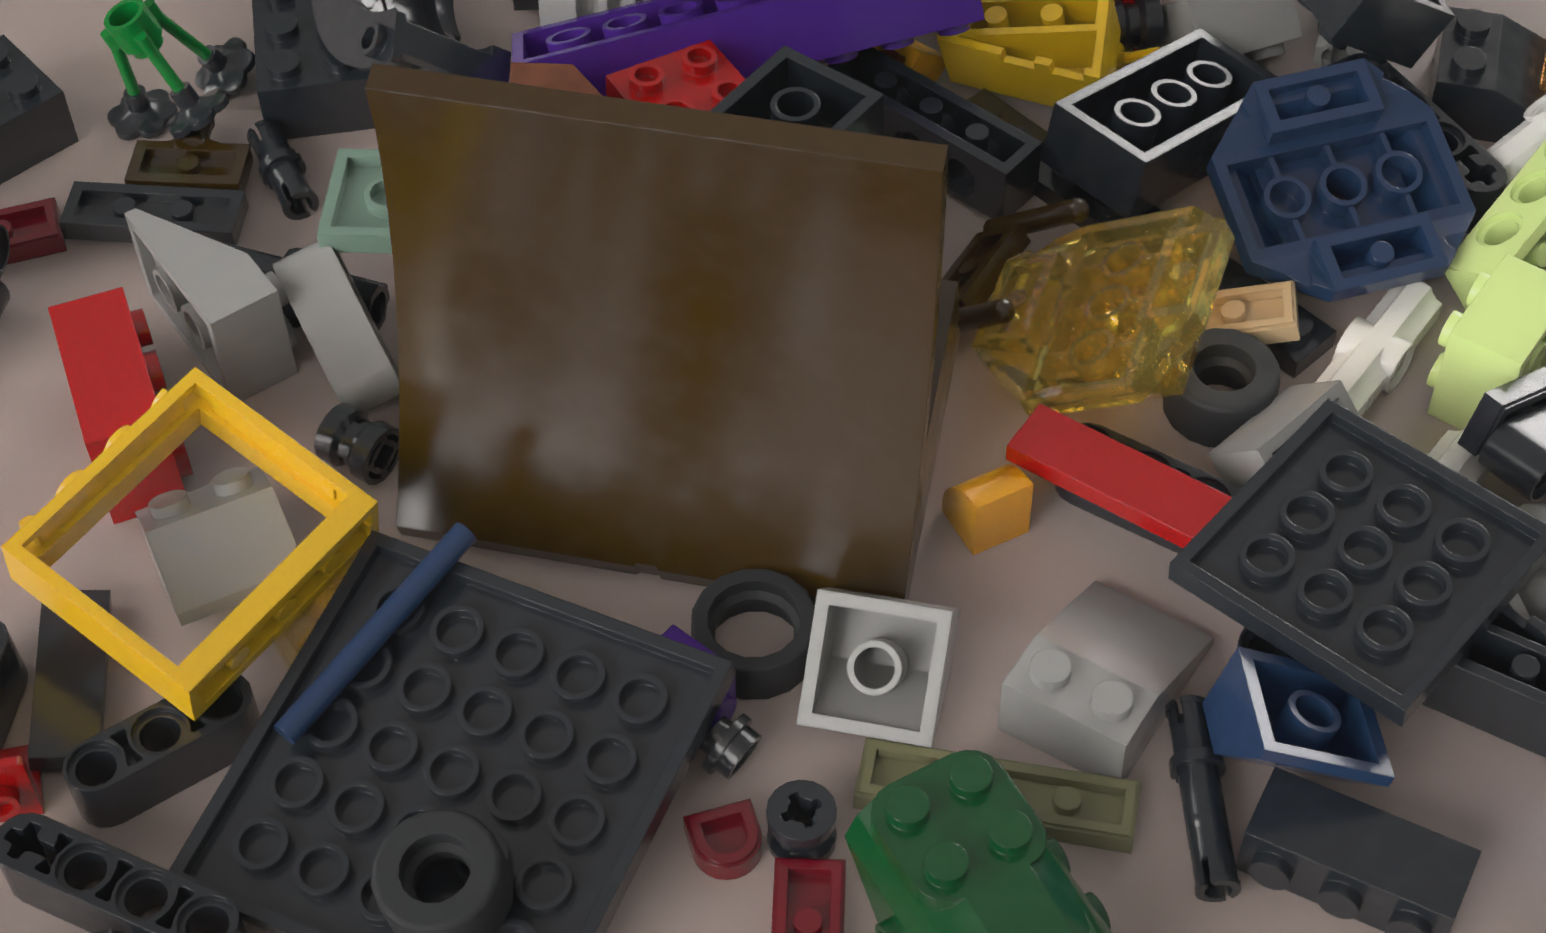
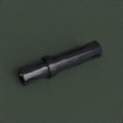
[1165,695,1242,902]

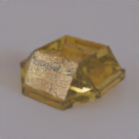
[971,206,1235,416]

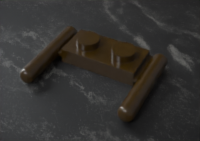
[942,198,1090,333]

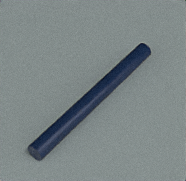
[273,522,477,745]

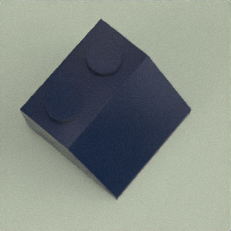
[1202,647,1395,787]

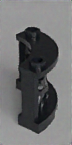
[312,0,511,82]

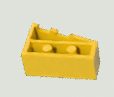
[937,0,1121,107]

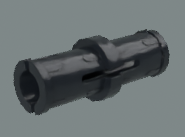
[246,119,319,220]

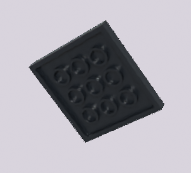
[1168,398,1546,727]

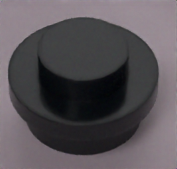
[699,713,762,780]

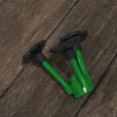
[100,0,255,141]

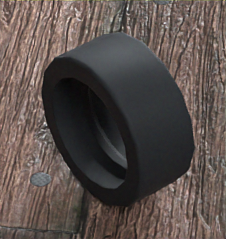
[691,569,815,700]

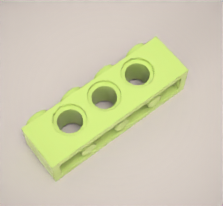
[1445,140,1546,310]

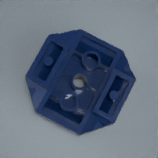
[1206,58,1476,303]

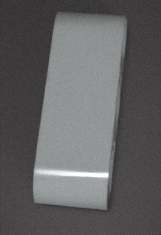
[272,241,399,412]

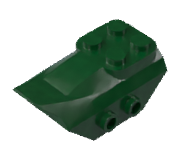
[844,750,1112,933]

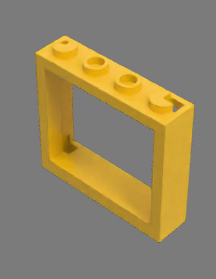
[1,367,379,722]

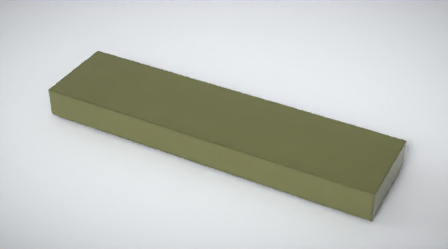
[853,737,1141,854]

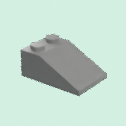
[124,208,298,401]
[998,580,1214,779]

